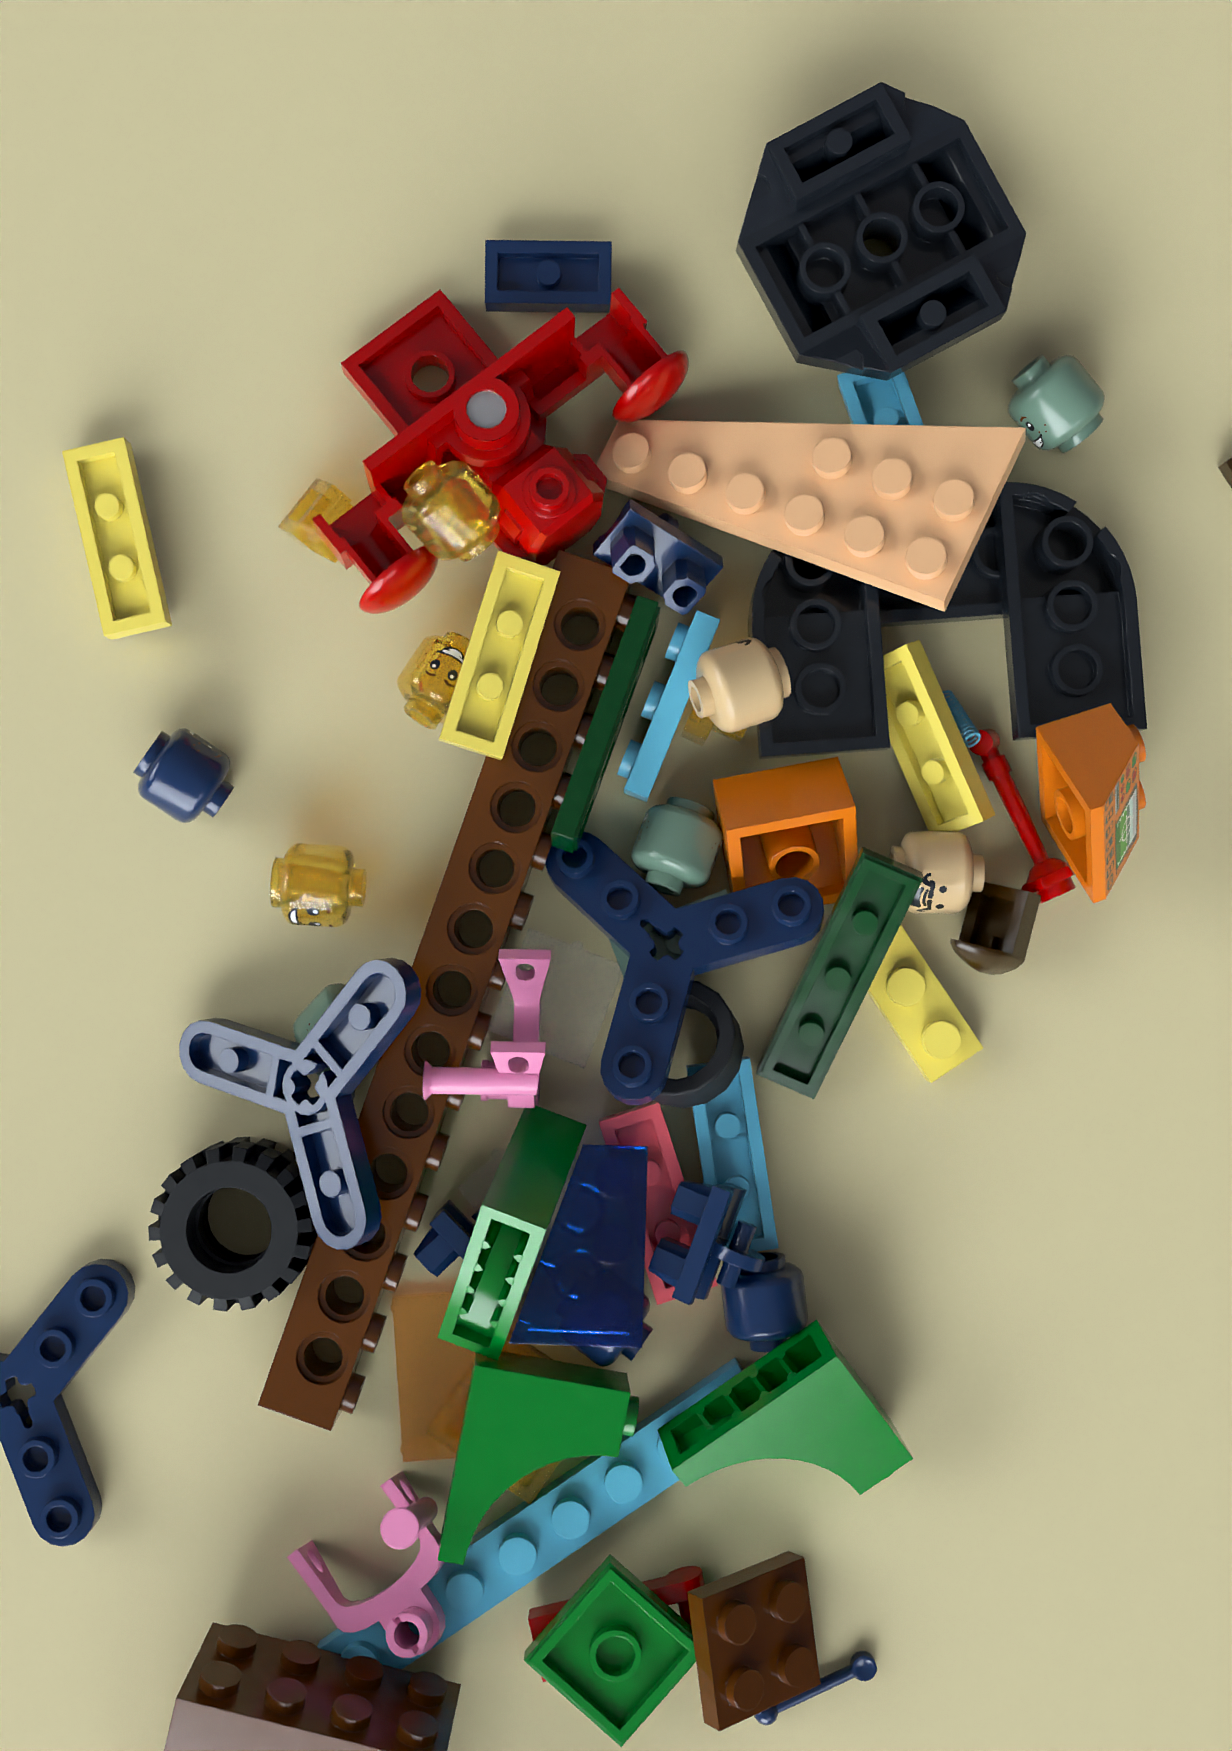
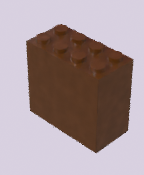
[164,1622,461,1751]

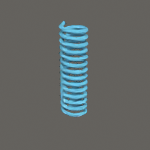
[942,690,981,747]

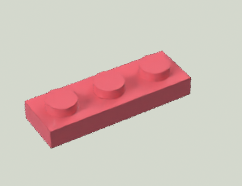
[599,1101,718,1305]

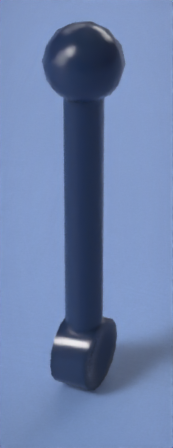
[754,1651,877,1726]

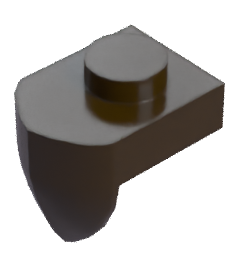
[950,882,1041,975]

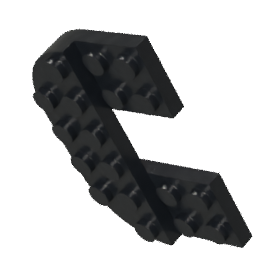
[748,482,1147,759]

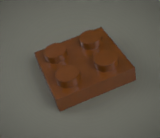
[687,1551,821,1732]

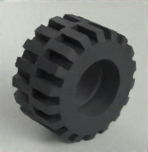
[148,1136,318,1312]

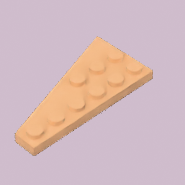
[596,420,1026,612]

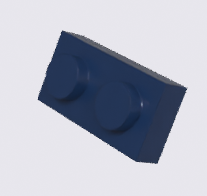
[485,240,612,313]

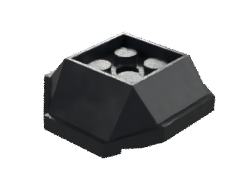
[736,82,1026,381]

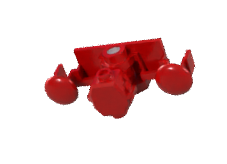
[312,288,689,614]

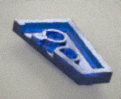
[509,1144,648,1348]

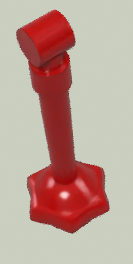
[968,728,1076,903]

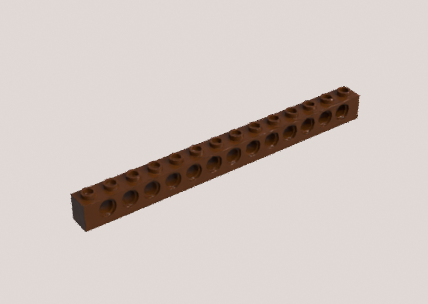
[258,550,637,1431]

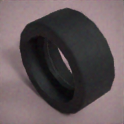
[654,981,744,1108]

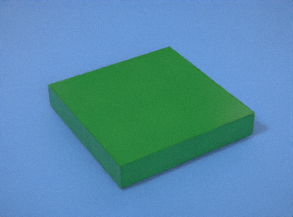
[524,1554,696,1747]

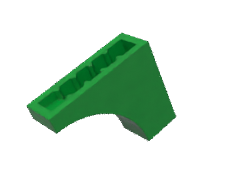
[437,1105,587,1361]
[657,1319,913,1495]
[438,1351,639,1565]

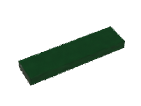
[551,595,661,853]
[756,846,923,1099]

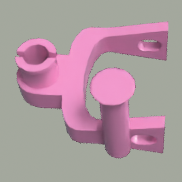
[423,949,551,1108]
[287,1471,445,1658]

